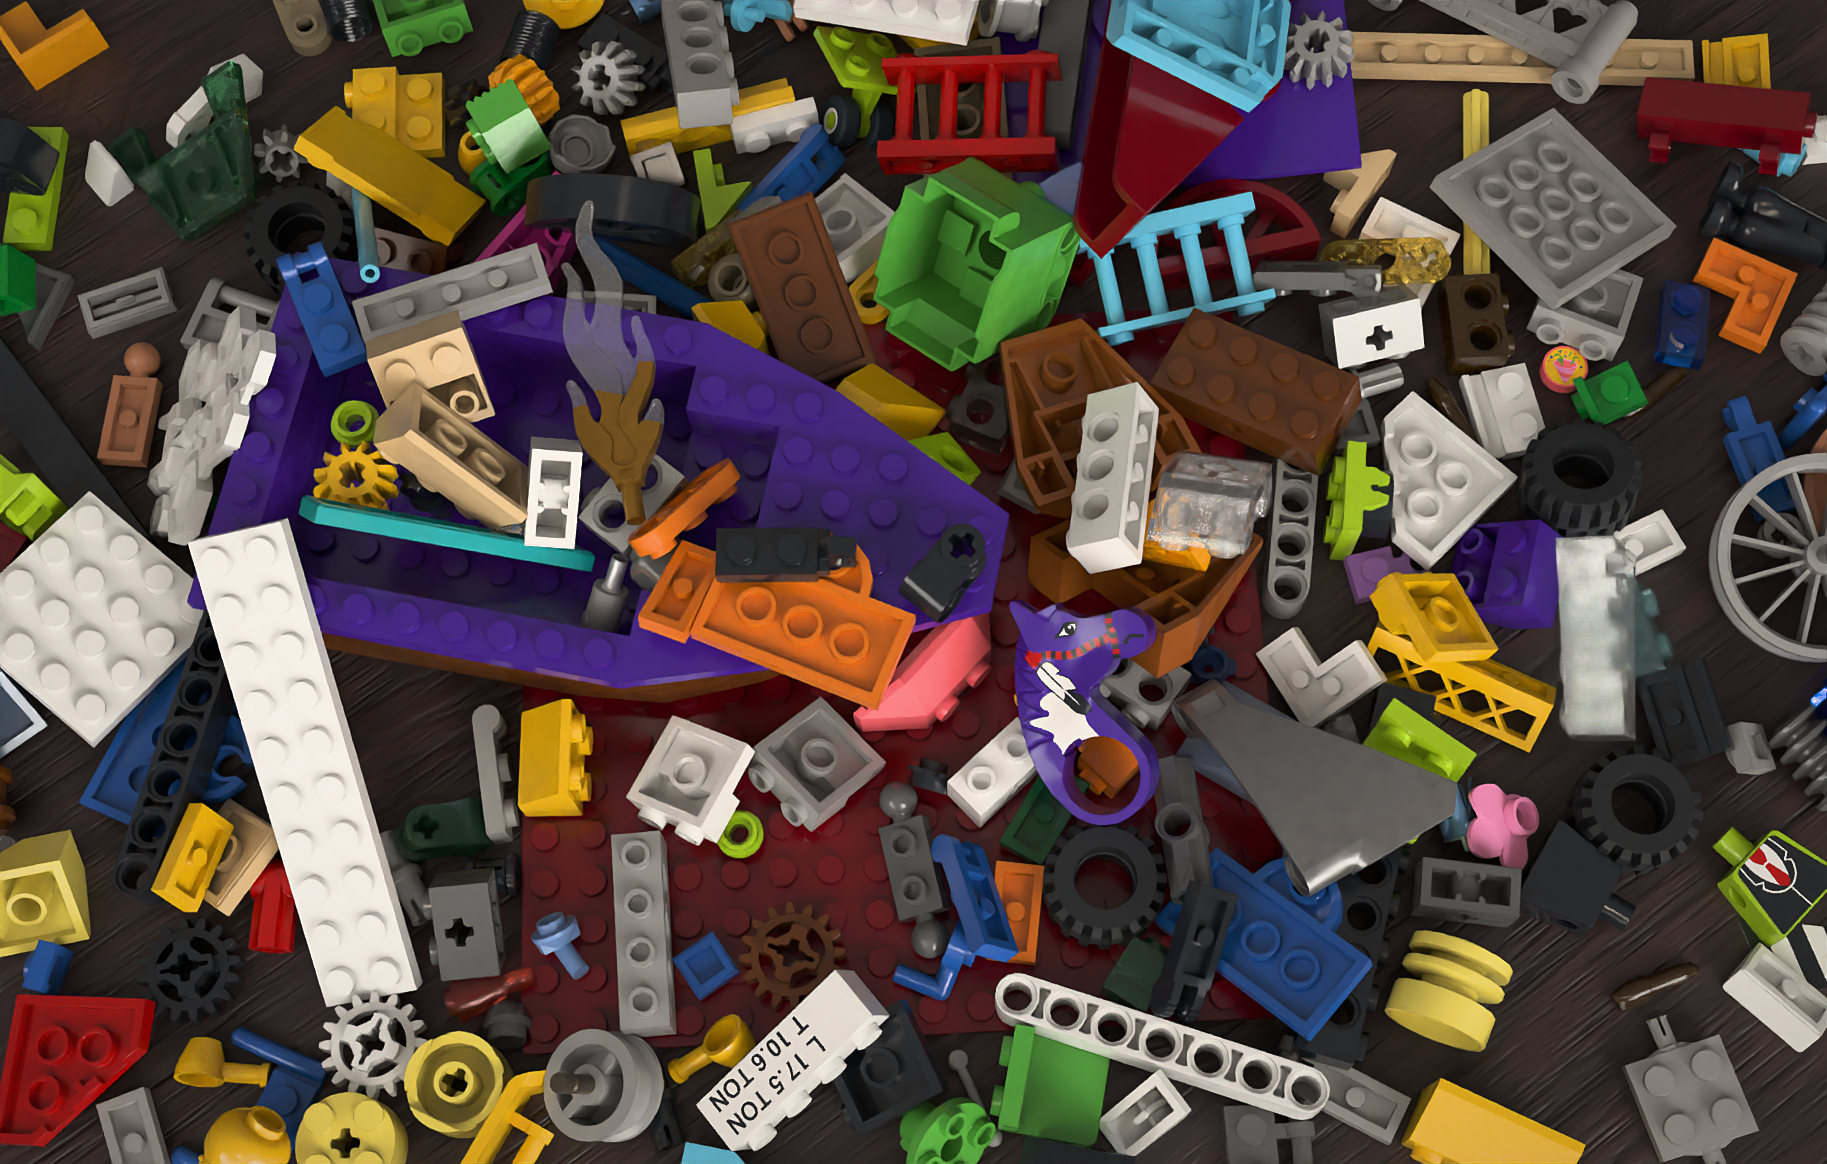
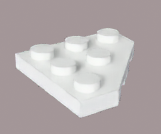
[1380,391,1518,571]

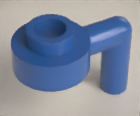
[892,920,976,1001]

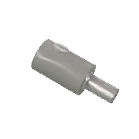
[581,554,629,634]

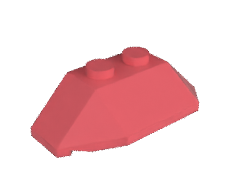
[853,612,992,732]

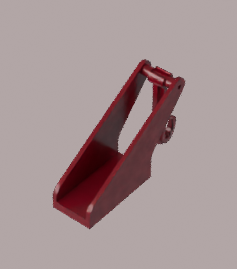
[1073,0,1281,259]

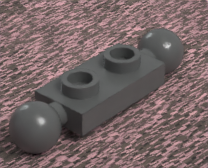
[878,781,950,959]

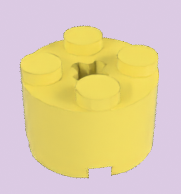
[404,1031,514,1138]
[295,1092,408,1164]

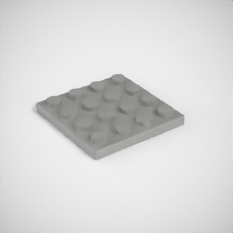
[1430,108,1676,310]

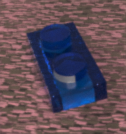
[1654,280,1711,370]

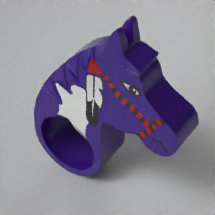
[1010,599,1160,825]

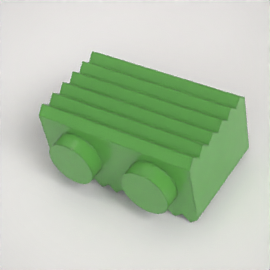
[465,78,552,174]

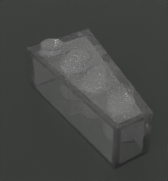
[1556,535,1636,741]

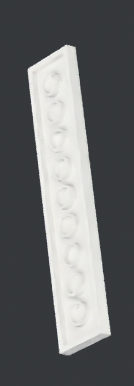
[188,518,423,1007]

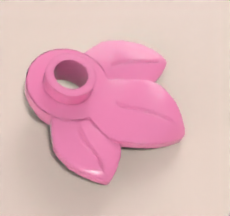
[1467,783,1539,869]

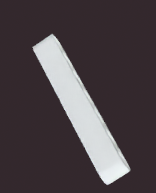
[995,973,1330,1120]

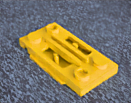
[293,106,486,247]

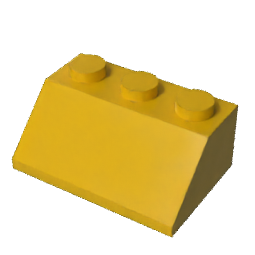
[1401,1078,1585,1164]

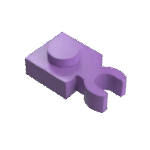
[1343,546,1431,604]

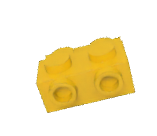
[344,67,446,158]
[1369,572,1499,663]

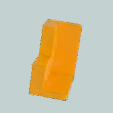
[0,1,109,91]

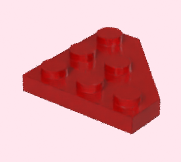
[0,994,156,1147]

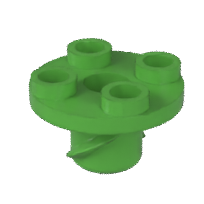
[900,1097,996,1164]

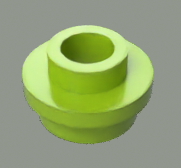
[331,400,380,448]
[717,810,764,858]

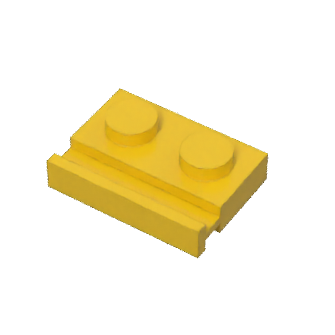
[1702,33,1771,89]

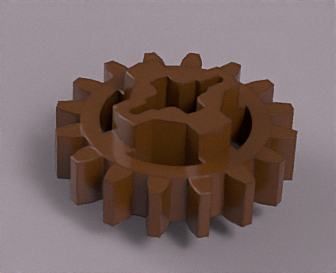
[739,902,846,1010]

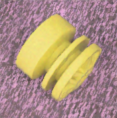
[1384,930,1513,1052]

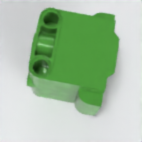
[873,157,1081,372]

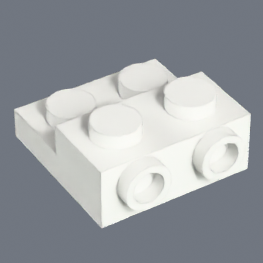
[626,715,755,846]

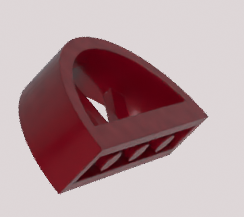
[1143,179,1321,297]

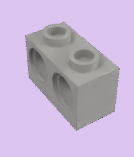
[578,454,689,562]
[1100,658,1192,731]

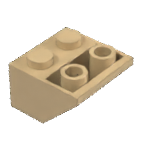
[366,310,495,424]

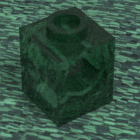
[1100,936,1169,1013]

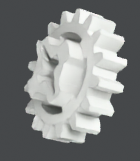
[319,991,427,1100]

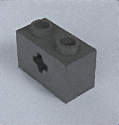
[1410,857,1522,928]
[423,868,506,981]

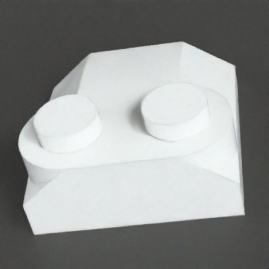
[815,173,895,283]

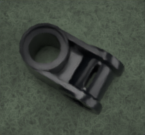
[898,524,987,624]

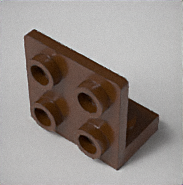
[358,221,465,275]

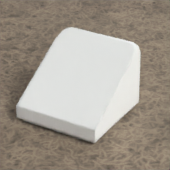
[85,140,135,207]

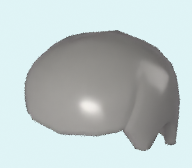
[547,114,616,174]

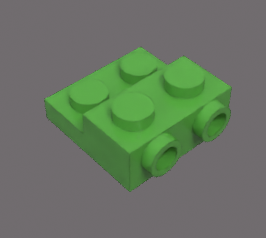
[373,0,474,57]

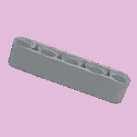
[1262,457,1318,619]

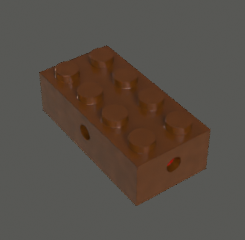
[1150,308,1362,476]

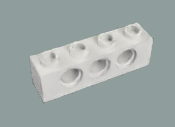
[1066,382,1159,574]

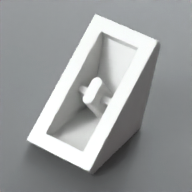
[1099,1069,1191,1156]

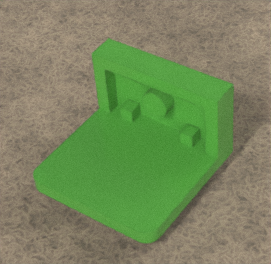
[990,1024,1110,1146]

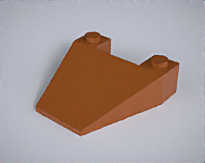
[1027,494,1263,679]

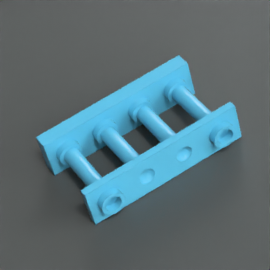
[1076,191,1276,346]

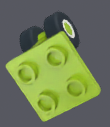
[813,26,917,149]

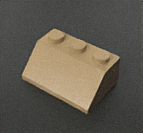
[373,381,528,529]

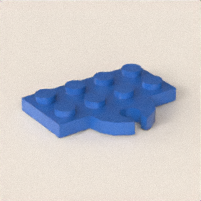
[79,656,255,840]
[1155,847,1373,1042]

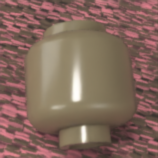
[708,253,759,314]

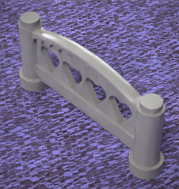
[1368,0,1638,104]

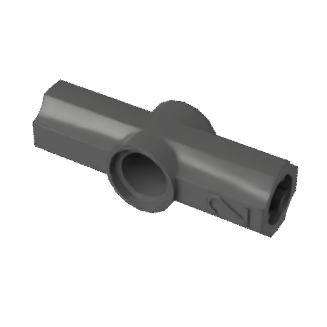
[1154,755,1214,905]

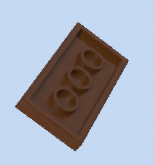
[726,191,876,383]

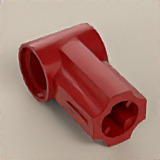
[248,858,298,954]

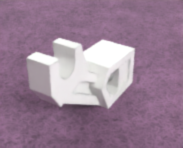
[166,54,263,151]

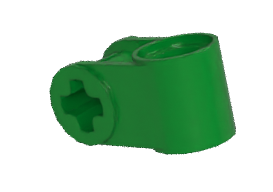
[469,150,556,217]

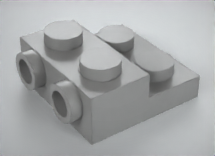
[1526,269,1643,361]
[747,697,886,832]

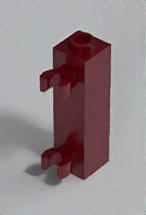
[1637,77,1818,175]

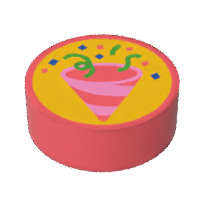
[1539,346,1588,393]

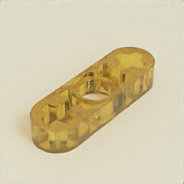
[1319,237,1451,285]

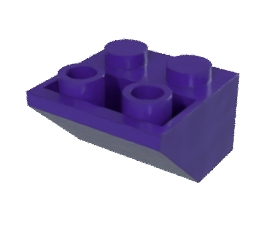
[1451,519,1570,629]

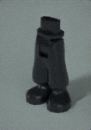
[1698,161,1827,270]

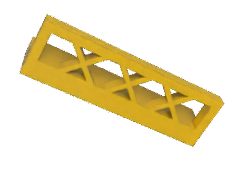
[620,78,795,166]
[1367,619,1557,753]

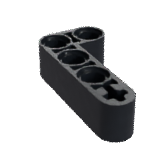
[0,117,60,196]

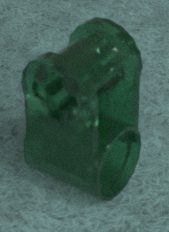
[392,798,492,861]

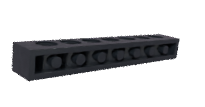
[1289,683,1441,1071]

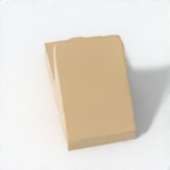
[1323,149,1397,239]

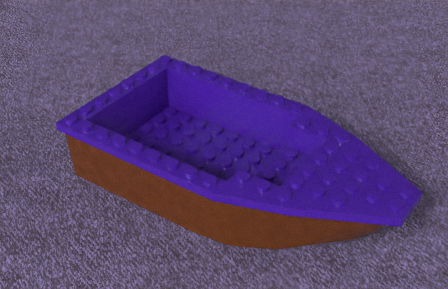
[187,251,1009,703]

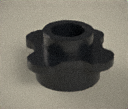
[907,758,952,794]

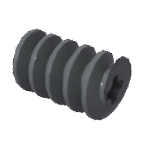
[1768,704,1827,812]

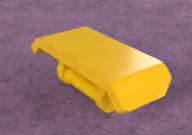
[460,1070,554,1164]

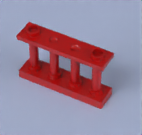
[877,50,1063,175]

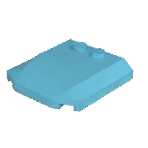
[1106,0,1291,113]

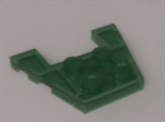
[105,61,256,241]

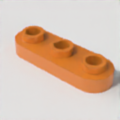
[628,458,741,559]

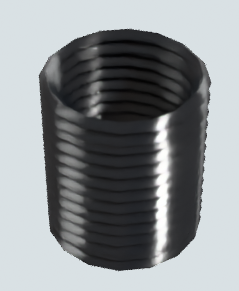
[320,0,375,42]
[499,10,561,71]

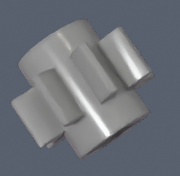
[254,124,309,182]

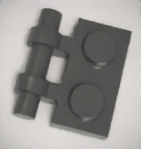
[1222,1101,1316,1164]

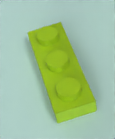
[3,127,69,251]

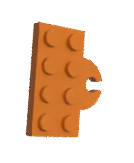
[690,532,916,711]

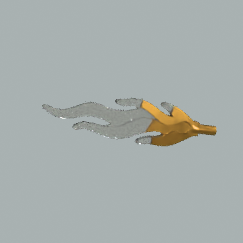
[561,200,664,525]

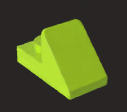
[693,148,753,248]

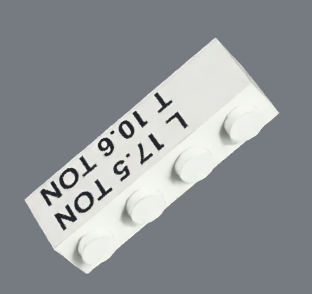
[696,970,890,1151]

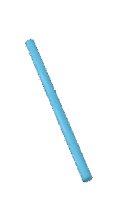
[351,186,380,283]

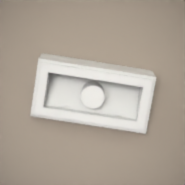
[1723,942,1827,1052]

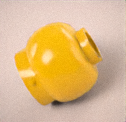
[198,1105,292,1164]

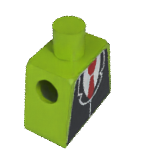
[1712,826,1827,947]

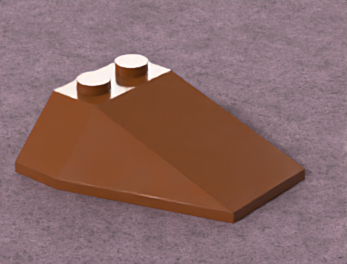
[999,318,1202,520]

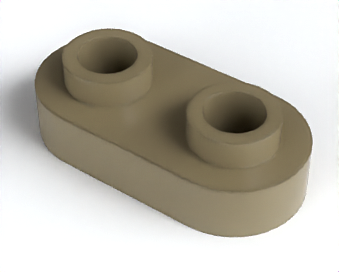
[273,0,332,56]

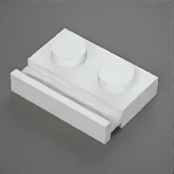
[1458,363,1545,460]

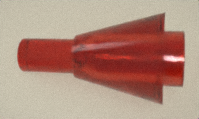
[444,966,537,1023]

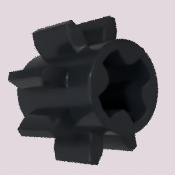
[442,79,490,133]

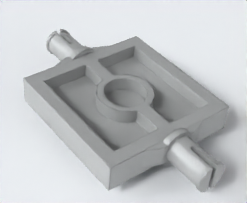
[1622,1015,1759,1164]

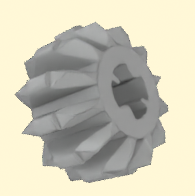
[1283,10,1354,90]
[571,41,646,115]

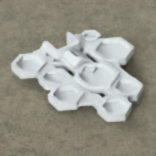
[147,306,276,546]

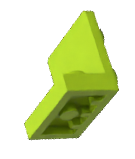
[1362,698,1477,844]

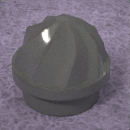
[483,1000,532,1050]

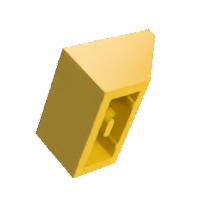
[518,699,593,817]

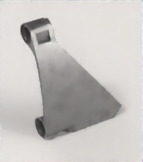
[1171,679,1457,897]

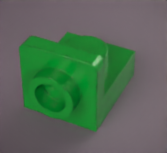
[1571,360,1649,425]

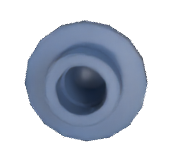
[531,912,589,980]

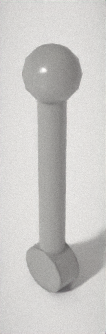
[947,1050,1003,1147]

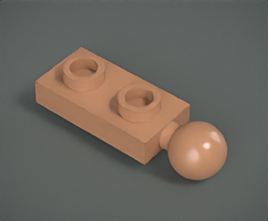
[97,342,163,468]

